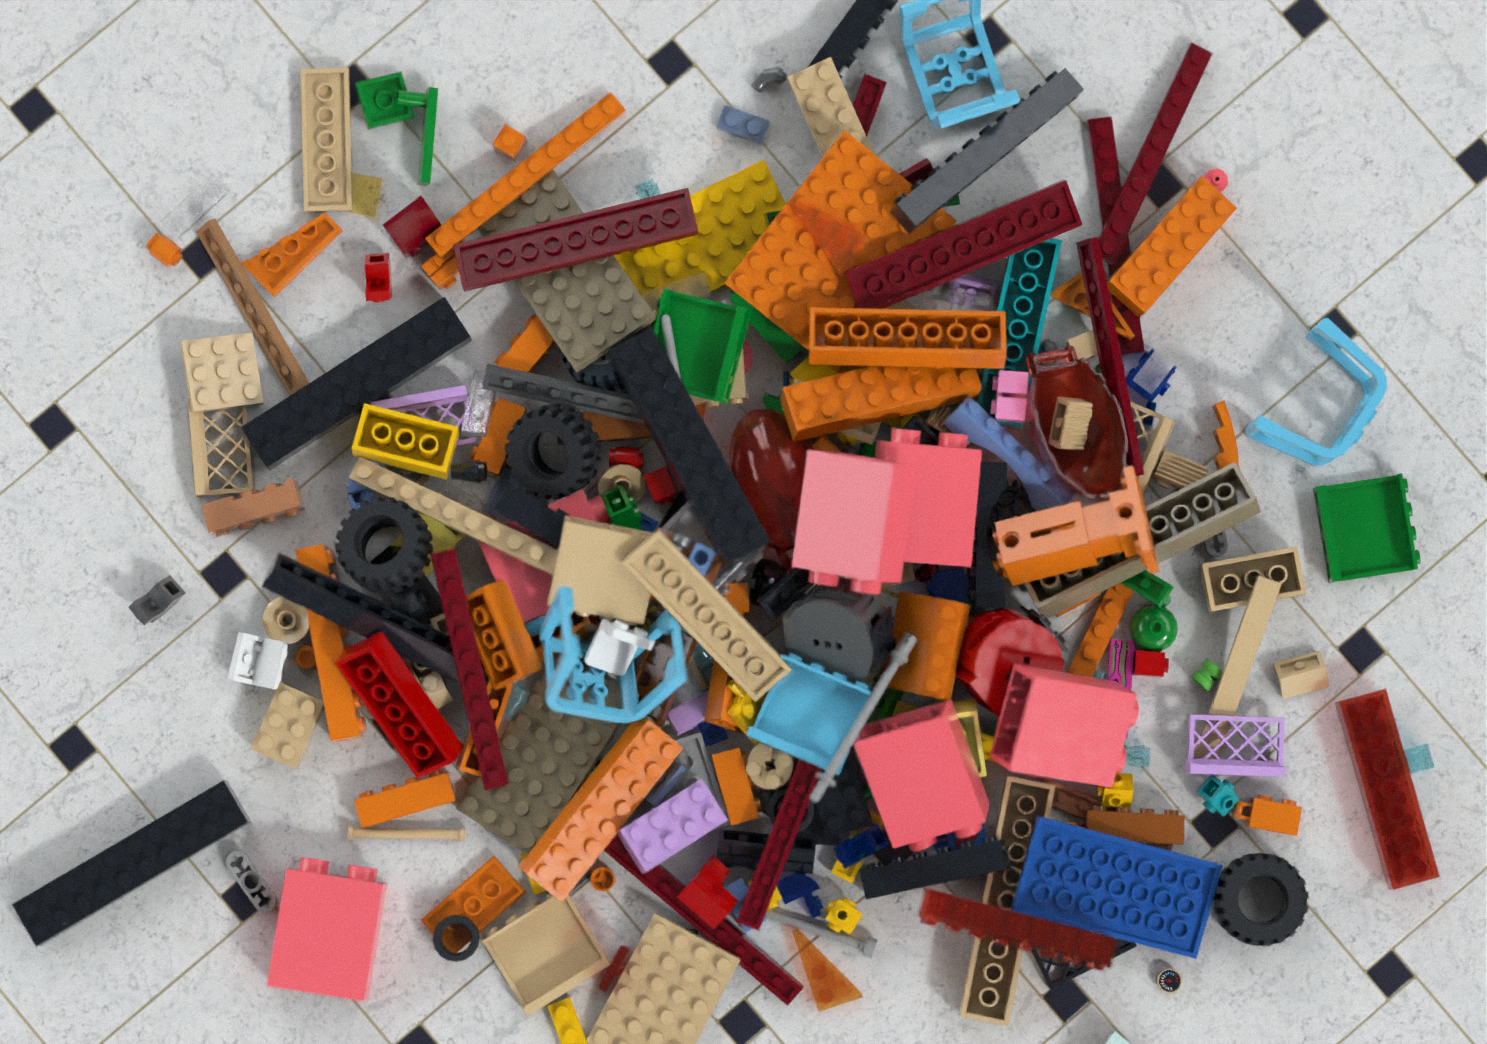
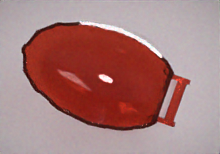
[1026,345,1128,500]
[728,409,815,572]

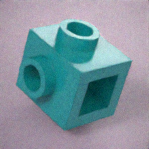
[1196,774,1240,817]

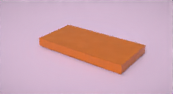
[421,855,526,953]

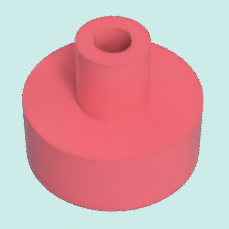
[1204,169,1228,193]

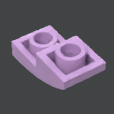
[667,690,709,736]

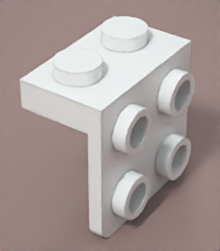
[584,618,655,676]
[228,632,287,690]

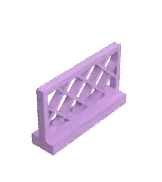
[371,385,477,447]
[1184,714,1285,777]

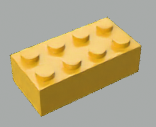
[352,403,459,480]

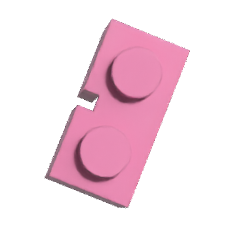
[990,370,1028,423]

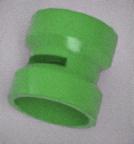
[1190,658,1223,692]

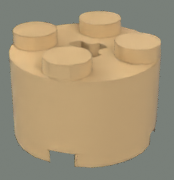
[746,743,799,790]

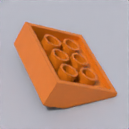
[882,591,970,700]

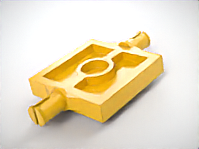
[727,679,769,745]

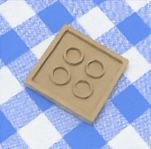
[180,332,264,413]

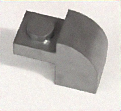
[128,575,186,625]

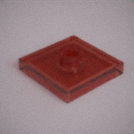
[598,944,631,992]

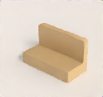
[1273,651,1329,699]

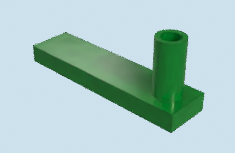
[396,87,438,186]
[1120,570,1174,608]

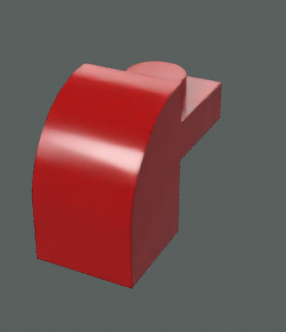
[364,253,392,303]

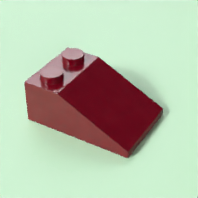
[383,196,442,258]

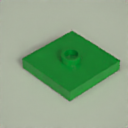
[355,71,414,130]

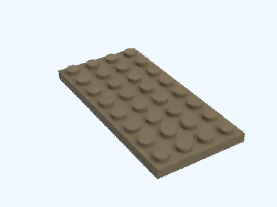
[478,170,656,373]
[456,653,640,855]

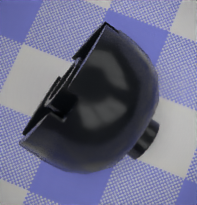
[750,558,787,606]

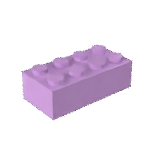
[616,779,728,874]

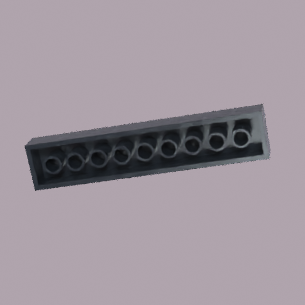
[241,297,472,471]
[607,328,770,568]
[12,780,251,947]

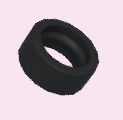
[768,787,814,832]
[433,915,480,962]

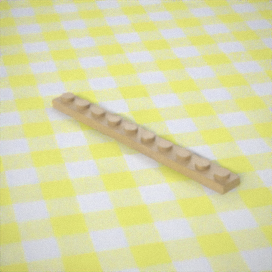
[349,457,559,576]

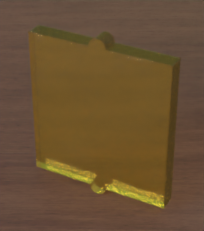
[343,173,382,217]

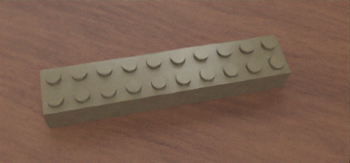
[1023,462,1261,618]

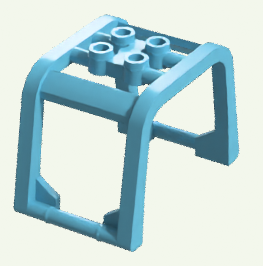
[900,0,1020,130]
[1244,318,1387,466]
[539,586,687,723]

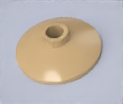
[598,464,646,503]
[262,596,310,644]

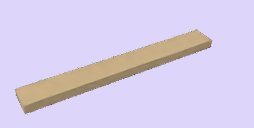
[1194,575,1282,759]

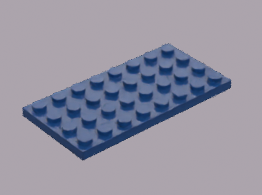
[1011,815,1223,959]

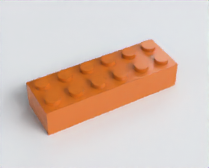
[1107,176,1237,318]

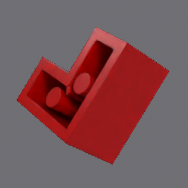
[677,855,739,929]

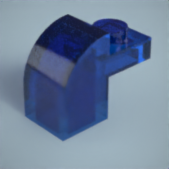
[833,823,889,869]
[777,874,824,919]

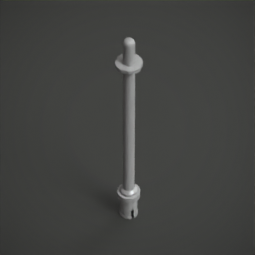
[810,632,918,802]

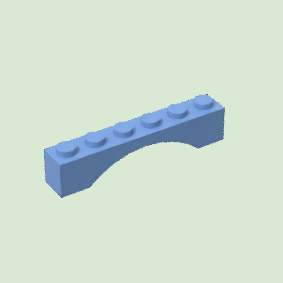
[943,395,1074,511]

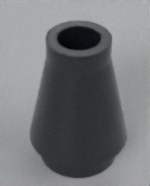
[451,460,488,484]

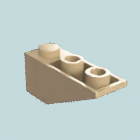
[407,658,454,709]

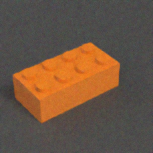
[466,579,543,691]

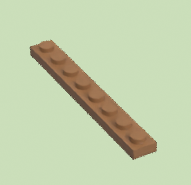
[196,218,309,396]

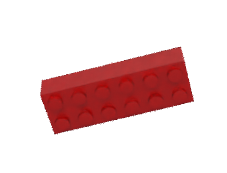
[335,631,464,778]

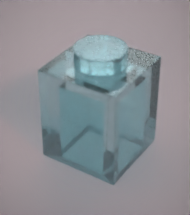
[1400,744,1435,774]

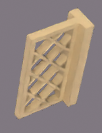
[187,399,253,498]
[1084,401,1176,498]

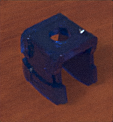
[1126,348,1177,401]
[926,569,972,614]

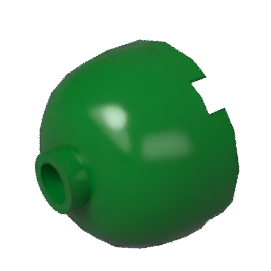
[1129,605,1178,652]

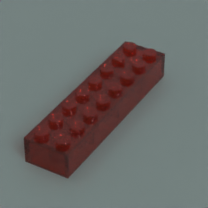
[1335,689,1440,890]
[916,888,1118,971]

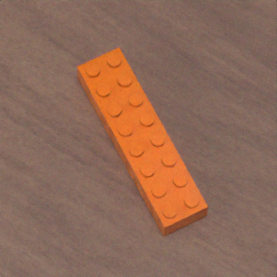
[809,308,1006,368]
[780,366,982,442]
[295,544,367,742]
[518,717,683,902]

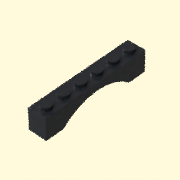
[970,462,1007,609]

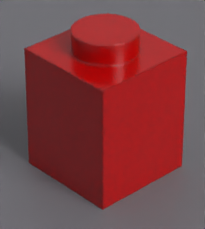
[644,466,677,506]
[1132,650,1169,678]

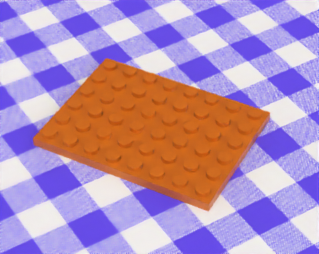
[724,130,957,373]

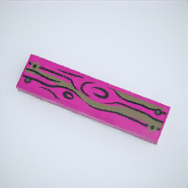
[1107,639,1135,738]

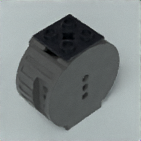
[782,578,896,685]

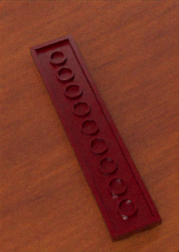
[844,180,1083,309]
[454,188,699,292]

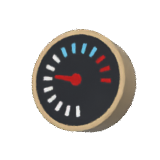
[1157,968,1182,993]

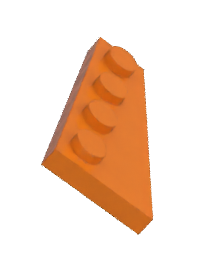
[241,213,343,298]

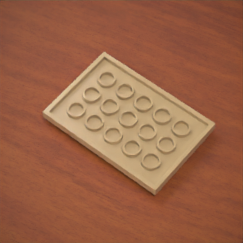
[586,912,741,1044]

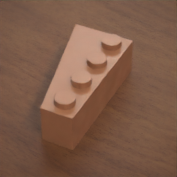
[202,477,305,537]

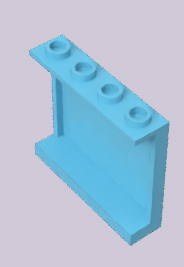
[746,653,872,776]

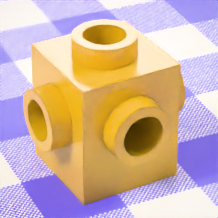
[1097,773,1134,808]
[824,897,863,935]

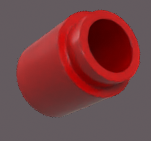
[609,447,644,469]

